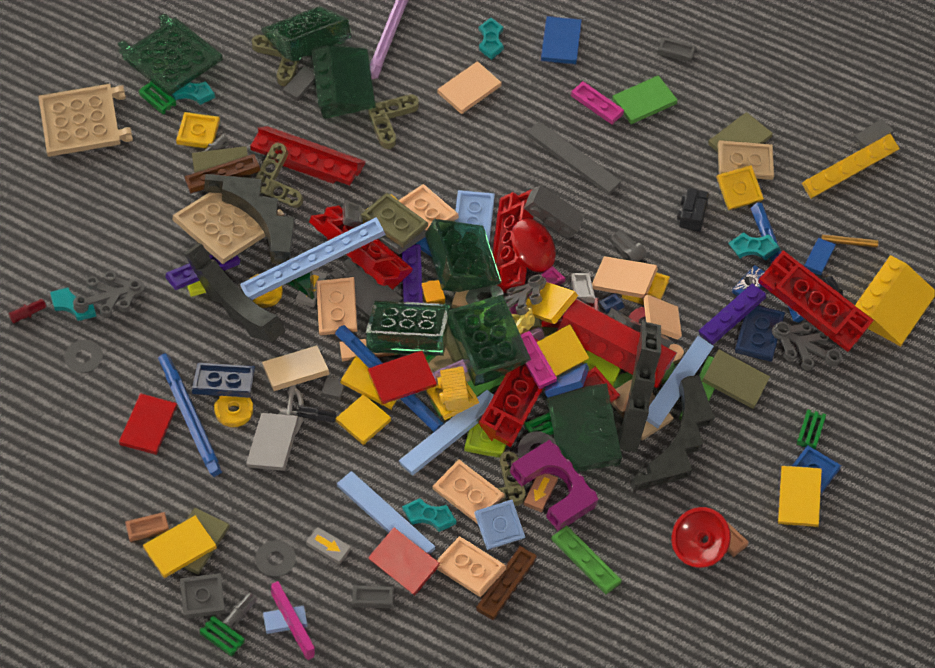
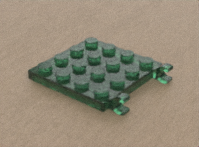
[118,13,223,96]

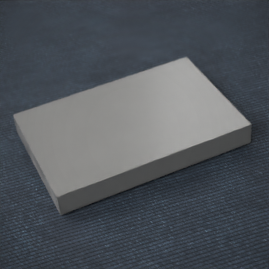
[246,413,300,471]

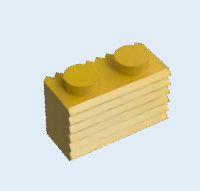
[437,366,470,411]

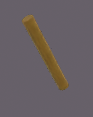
[822,235,878,248]

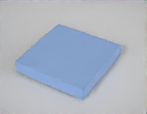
[474,500,525,550]

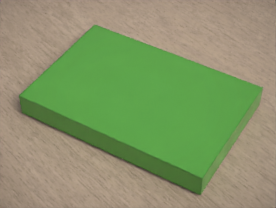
[612,75,677,124]

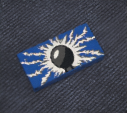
[732,265,765,296]

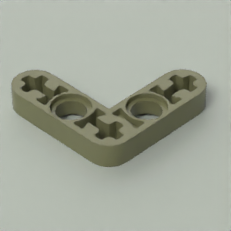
[252,35,302,86]
[368,94,419,149]
[255,143,304,208]
[497,451,525,506]

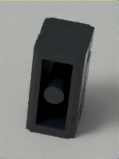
[677,188,709,232]

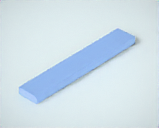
[647,336,714,428]
[399,390,494,476]
[337,471,435,554]

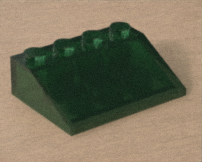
[261,6,352,62]
[311,46,376,119]
[425,219,502,292]
[447,294,531,386]
[366,301,450,356]
[547,383,622,472]

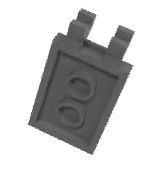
[330,258,403,325]

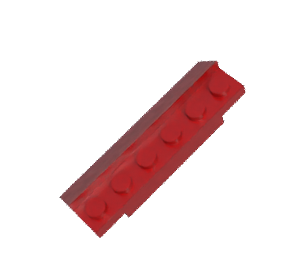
[250,126,366,186]
[488,189,534,293]
[309,206,413,290]
[758,250,874,352]
[556,299,677,388]
[478,338,544,447]

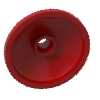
[511,218,556,272]
[672,507,731,568]

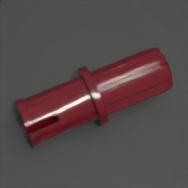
[8,299,47,324]

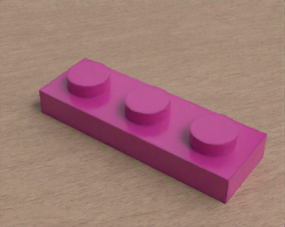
[571,81,624,124]
[512,331,557,389]

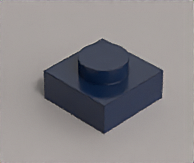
[599,293,624,314]

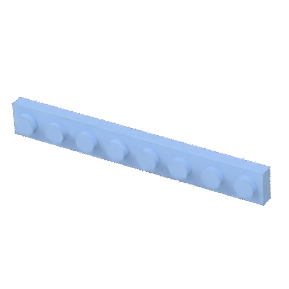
[240,217,385,300]

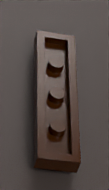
[184,154,261,194]
[476,546,537,621]

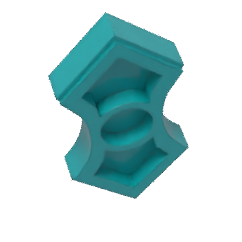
[479,18,504,60]
[166,77,215,105]
[728,232,780,261]
[50,287,96,321]
[402,498,456,532]

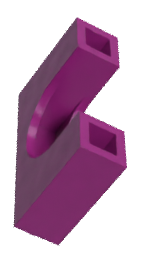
[510,440,599,531]

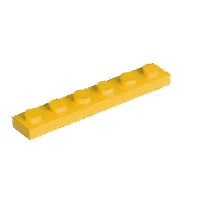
[801,134,900,199]

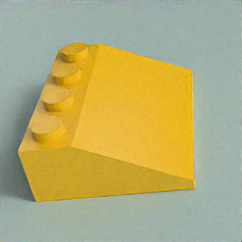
[855,255,935,347]

